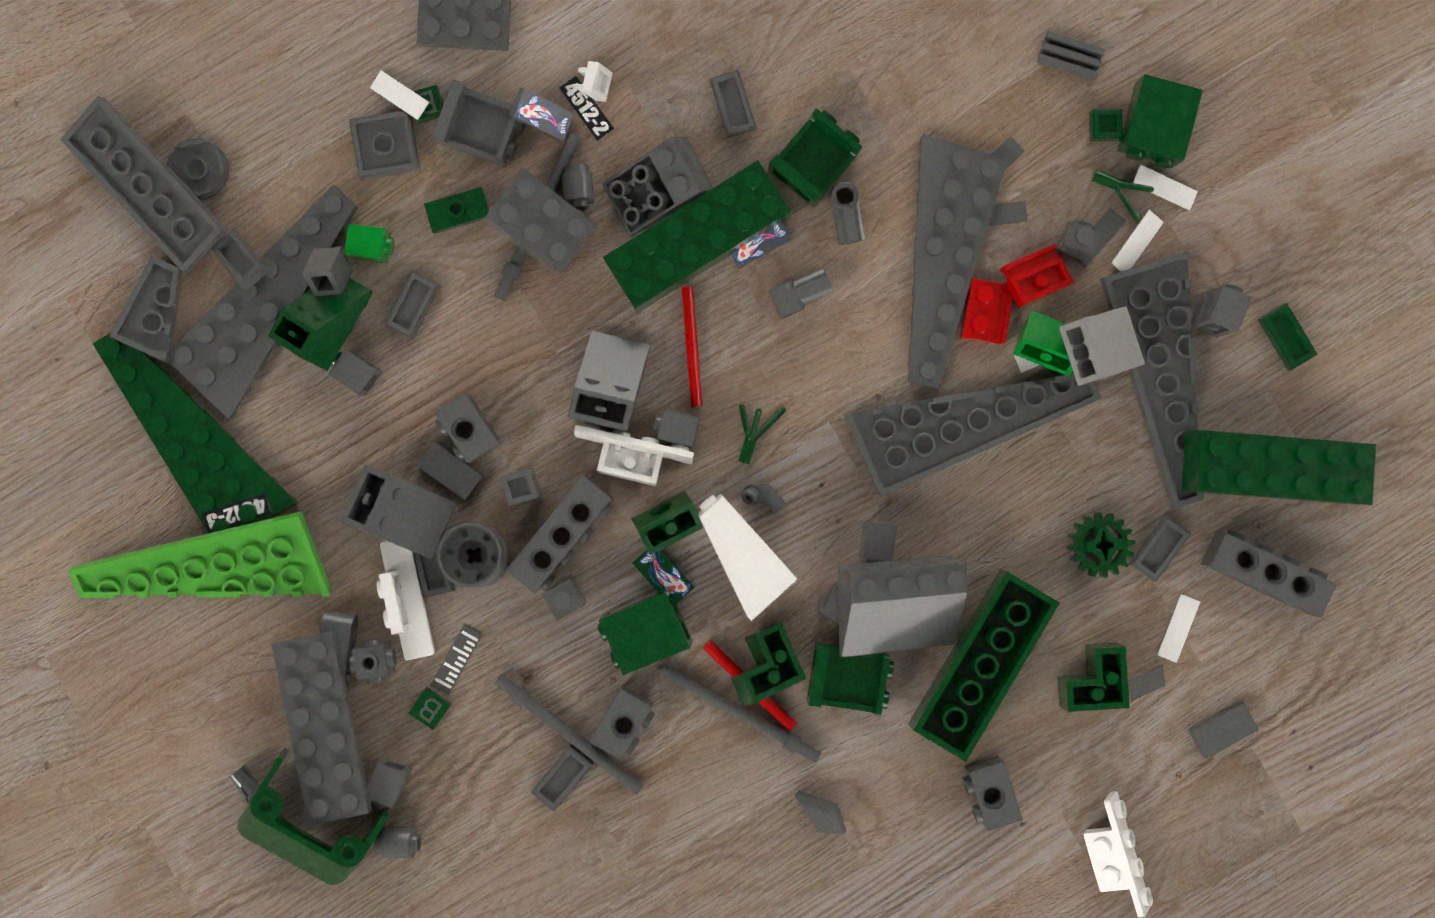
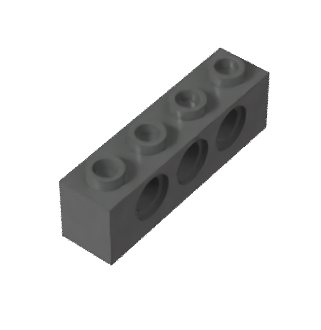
[506,475,613,594]
[1201,530,1337,618]

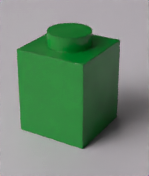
[344,224,394,263]

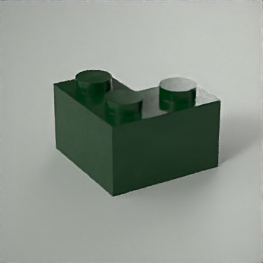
[731,622,807,706]
[1057,642,1130,712]

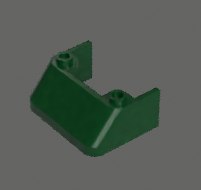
[238,748,390,885]

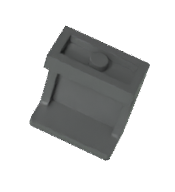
[432,79,526,167]

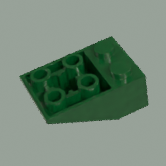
[268,278,374,371]

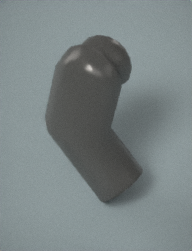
[741,484,786,514]

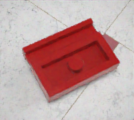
[1000,244,1074,308]
[960,278,1013,345]

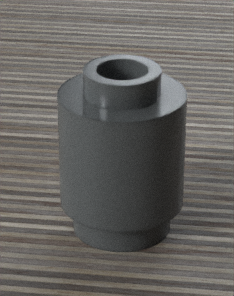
[562,163,594,211]
[374,826,422,858]

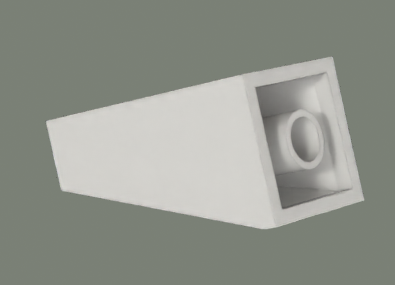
[698,494,797,621]

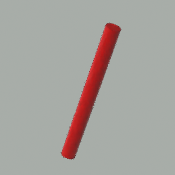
[681,286,703,407]
[702,640,797,731]

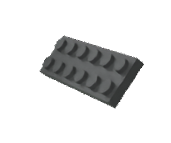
[60,96,228,272]
[272,630,372,826]

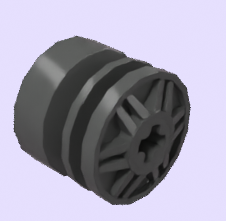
[437,522,511,588]

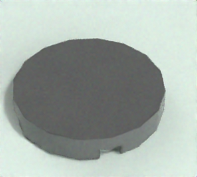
[167,139,229,200]

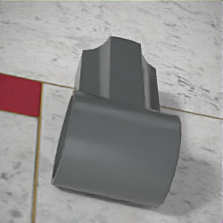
[829,182,865,245]
[768,269,834,319]

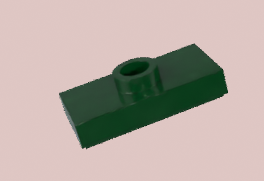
[424,187,490,234]

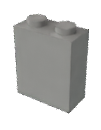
[1059,306,1145,386]

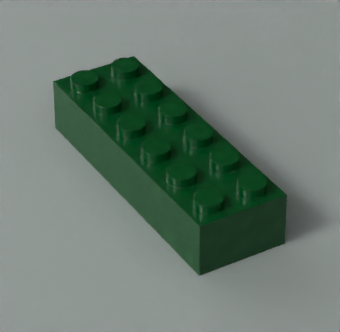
[603,160,791,314]
[1181,430,1376,505]
[908,569,1060,762]

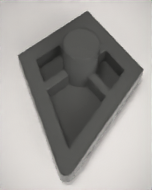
[795,790,846,834]

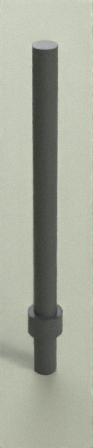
[494,133,581,301]
[658,663,821,763]
[495,674,644,795]

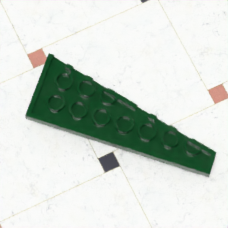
[92,333,298,532]

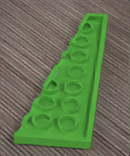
[68,511,332,598]

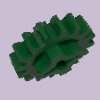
[1066,512,1136,578]

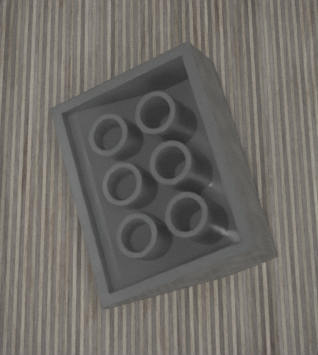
[838,555,967,657]

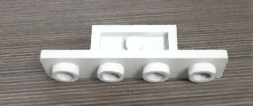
[574,423,694,486]
[377,541,435,661]
[1083,791,1153,918]

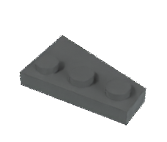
[109,255,182,364]

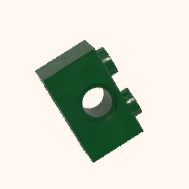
[631,491,704,555]

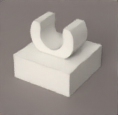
[574,61,613,102]

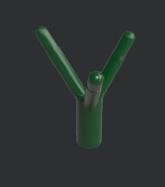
[1092,170,1154,224]
[738,404,786,464]

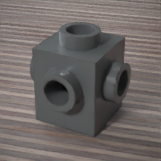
[350,638,397,684]

